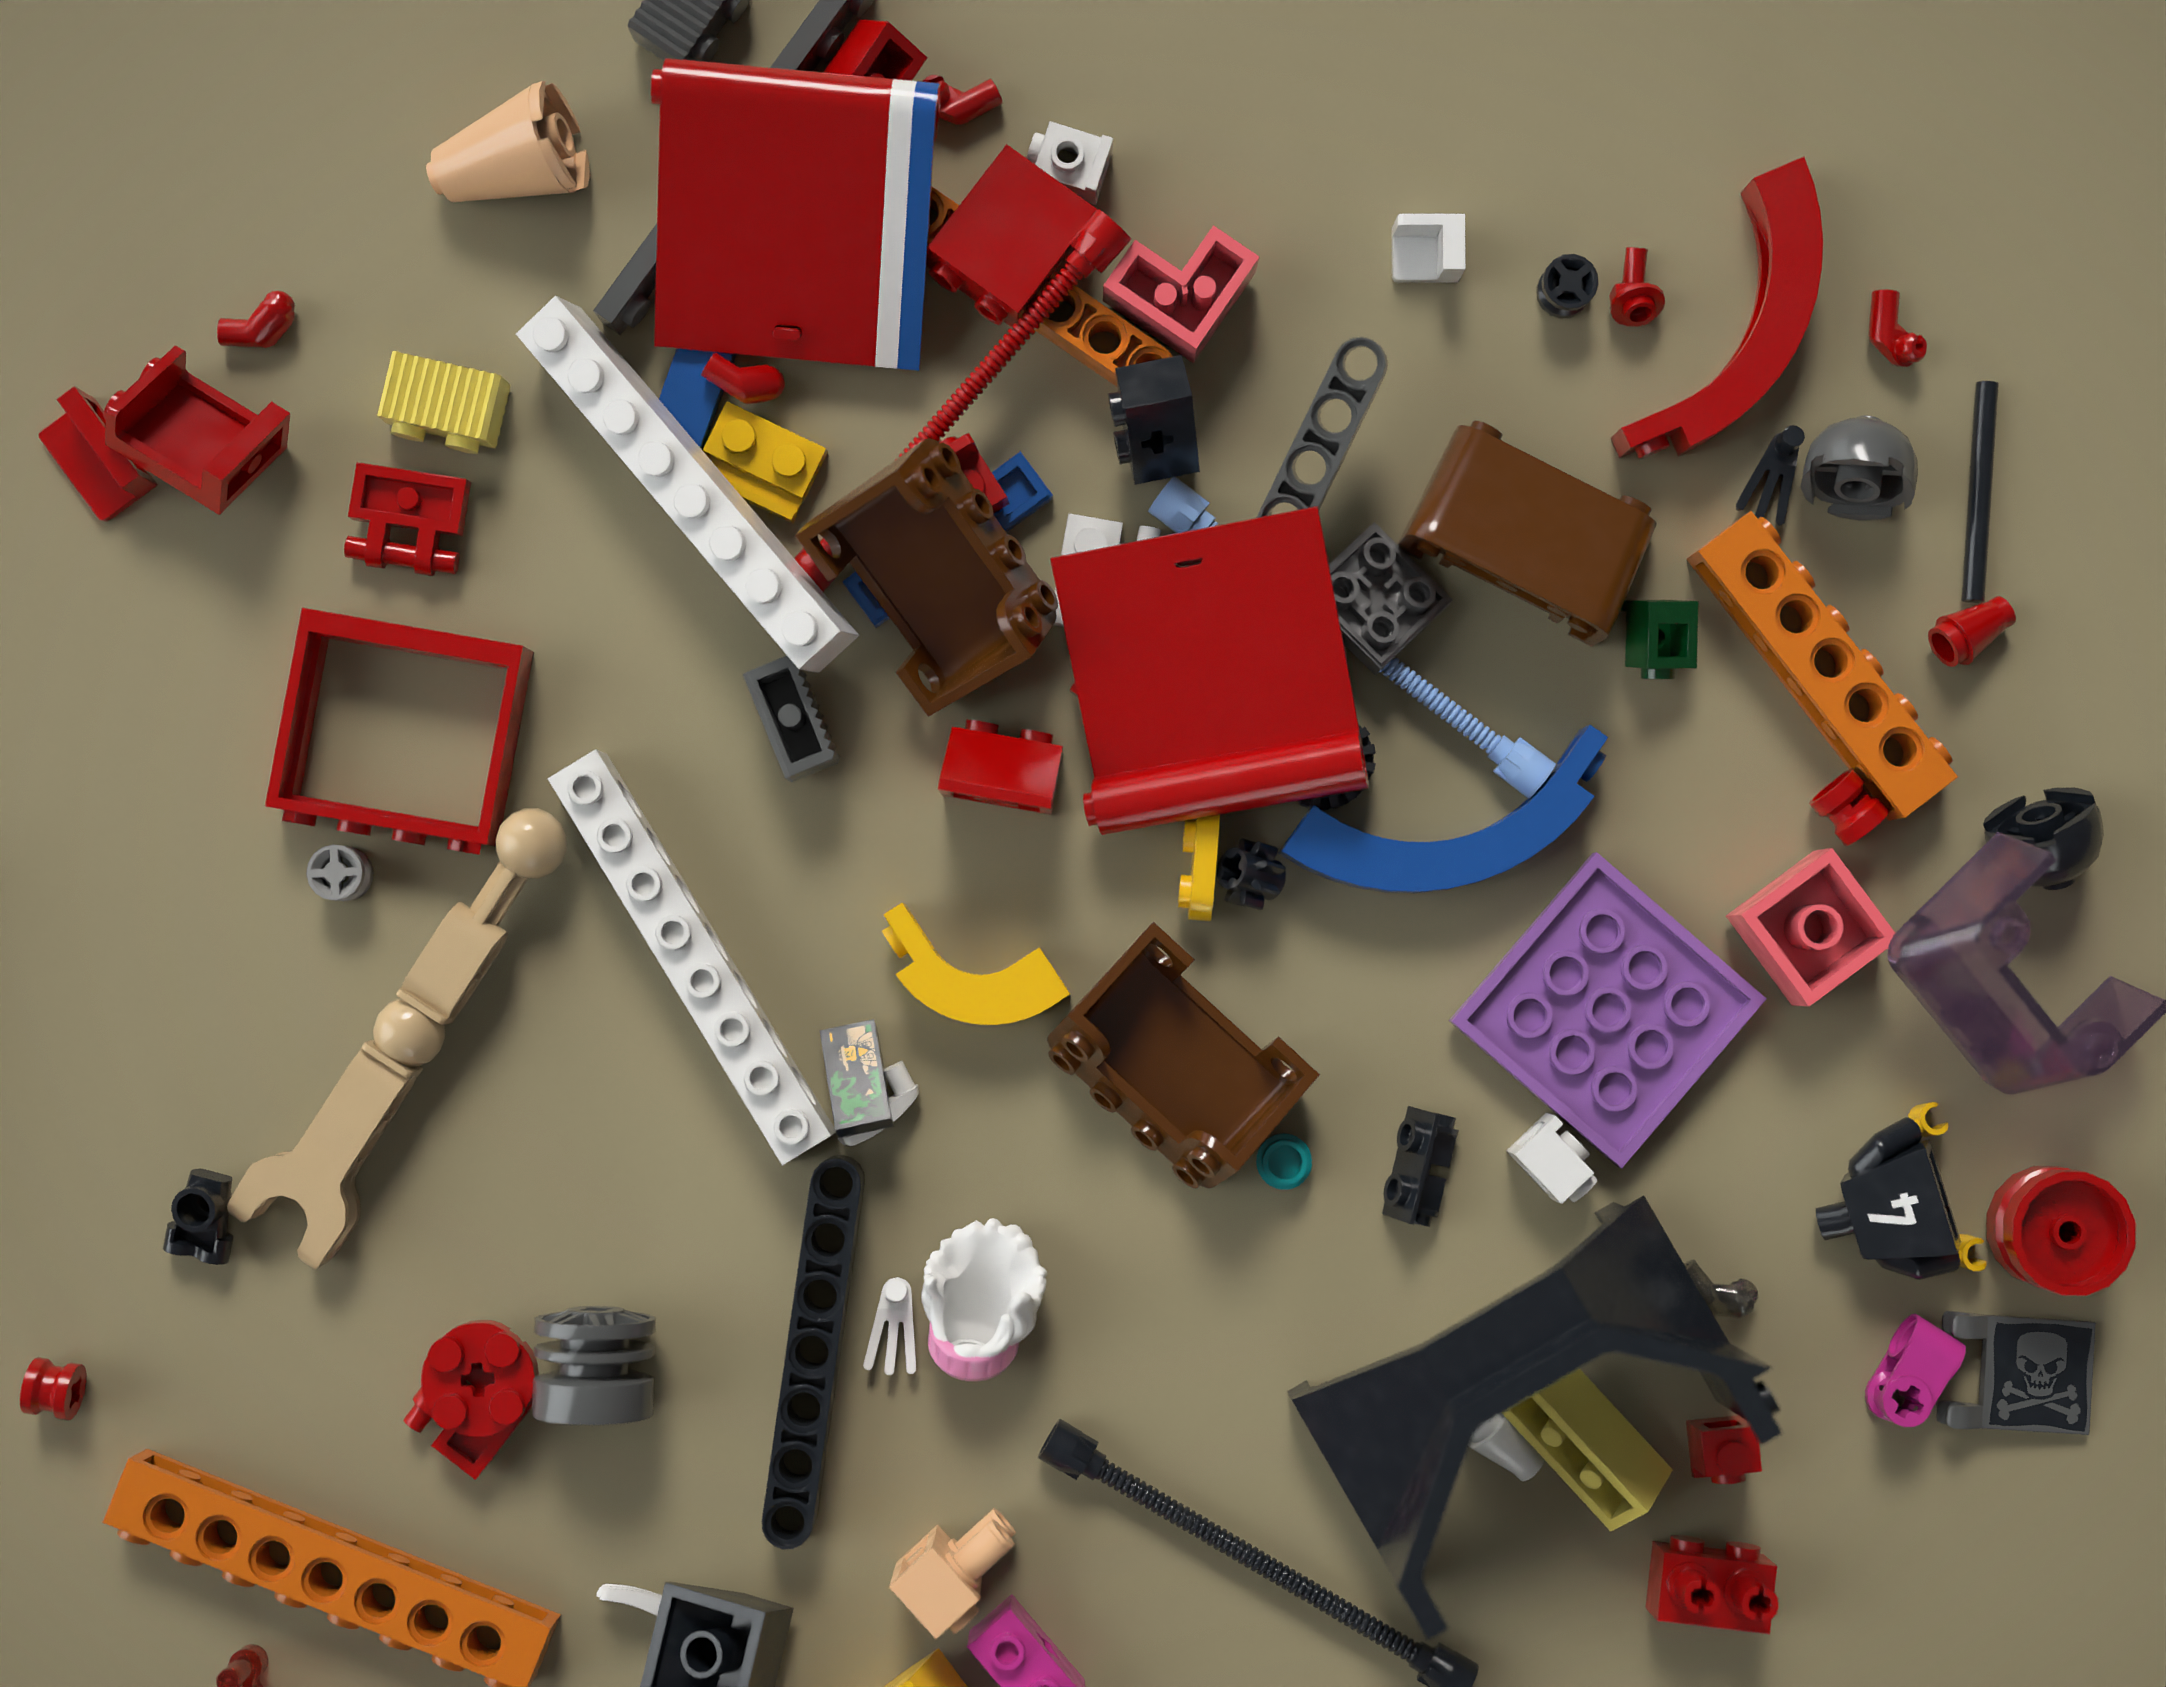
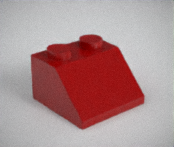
[938,719,1063,815]

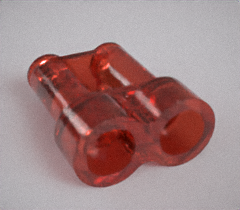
[216,1644,268,1687]

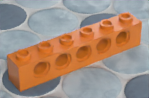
[1686,511,1958,821]

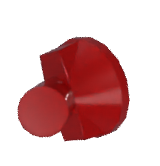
[1609,247,1666,327]

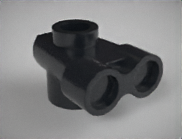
[163,1168,234,1265]

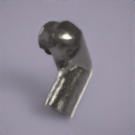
[1684,1259,1759,1319]

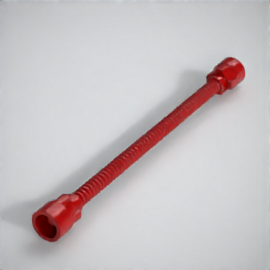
[794,209,1132,592]

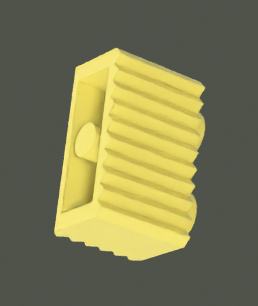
[377,351,510,454]

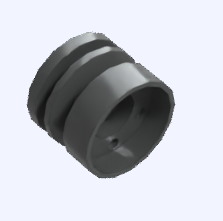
[532,1306,656,1425]

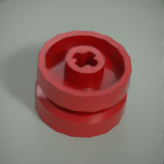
[1986,1166,2136,1296]

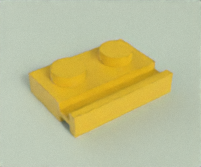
[702,401,828,524]

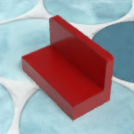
[38,386,158,522]

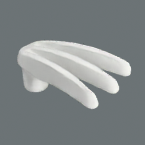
[838,1061,919,1146]
[863,1277,916,1375]
[596,1584,662,1616]

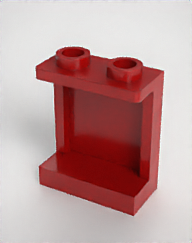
[927,144,1097,328]
[103,345,290,515]

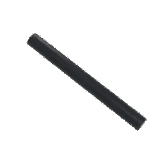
[1961,381,1999,603]

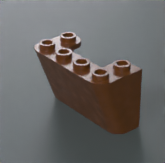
[795,438,1058,717]
[1047,921,1320,1189]

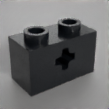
[1108,355,1200,485]

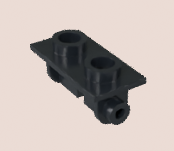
[1382,1106,1459,1227]

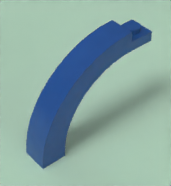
[1278,725,1608,893]

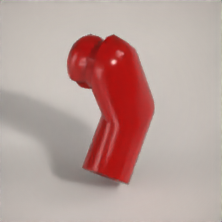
[922,75,1003,125]
[217,290,295,348]
[701,353,785,404]

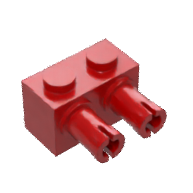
[1645,1535,1779,1635]

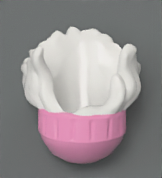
[921,1218,1047,1381]

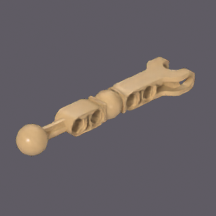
[227,808,567,1270]

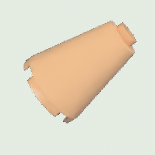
[426,81,590,202]

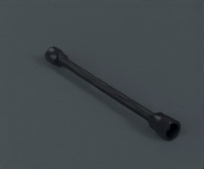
[1037,1419,1479,1687]

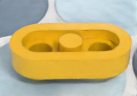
[1178,815,1220,921]

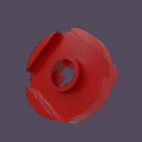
[421,1320,539,1437]

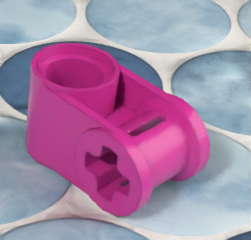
[1865,1313,1966,1427]

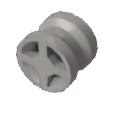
[306,844,374,901]

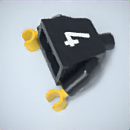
[1815,1102,1987,1280]

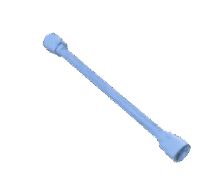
[1148,477,1556,799]

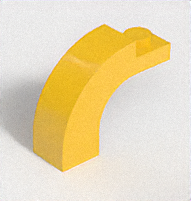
[882,902,1070,1025]

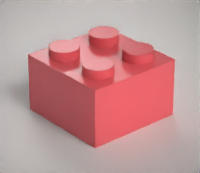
[1726,848,1900,1007]

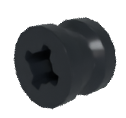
[1536,254,1599,319]

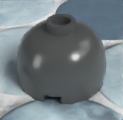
[1800,415,1918,520]

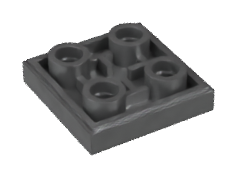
[1329,522,1453,675]

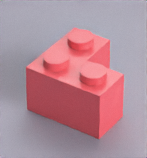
[1103,225,1260,363]

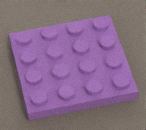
[1449,852,1767,1168]

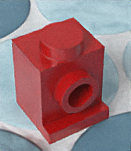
[1686,1415,1762,1484]

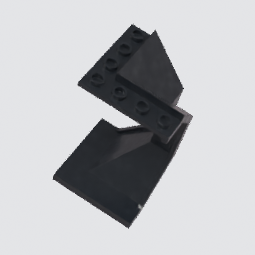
[1287,1195,1783,1640]

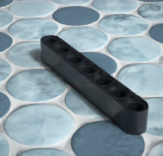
[762,1155,865,1550]

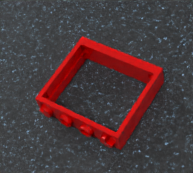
[265,608,534,855]

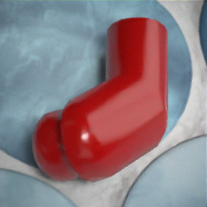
[1868,289,1927,367]

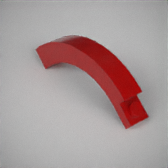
[1611,156,1823,459]

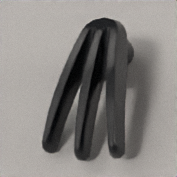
[1736,425,1805,527]

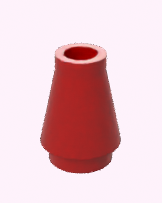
[1928,596,2016,667]

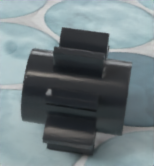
[1217,838,1286,910]

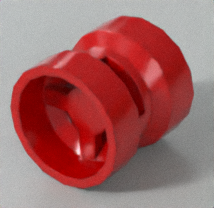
[1809,768,1890,846]

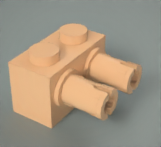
[889,1508,1016,1639]

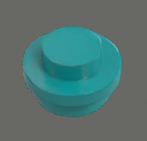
[1256,1133,1312,1190]

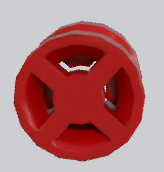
[20,1357,87,1421]

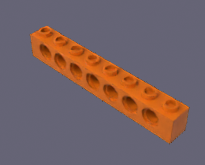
[102,1449,561,1687]

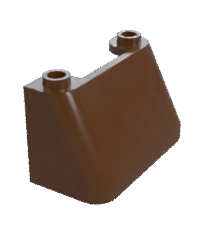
[1397,420,1657,647]

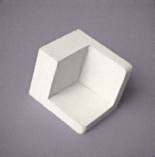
[1392,214,1465,283]

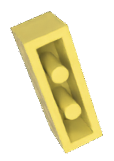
[1502,1368,1673,1532]

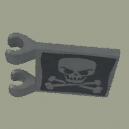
[1936,1311,2096,1435]

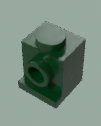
[1621,600,1699,679]

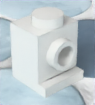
[1027,121,1113,206]
[1506,1113,1597,1204]

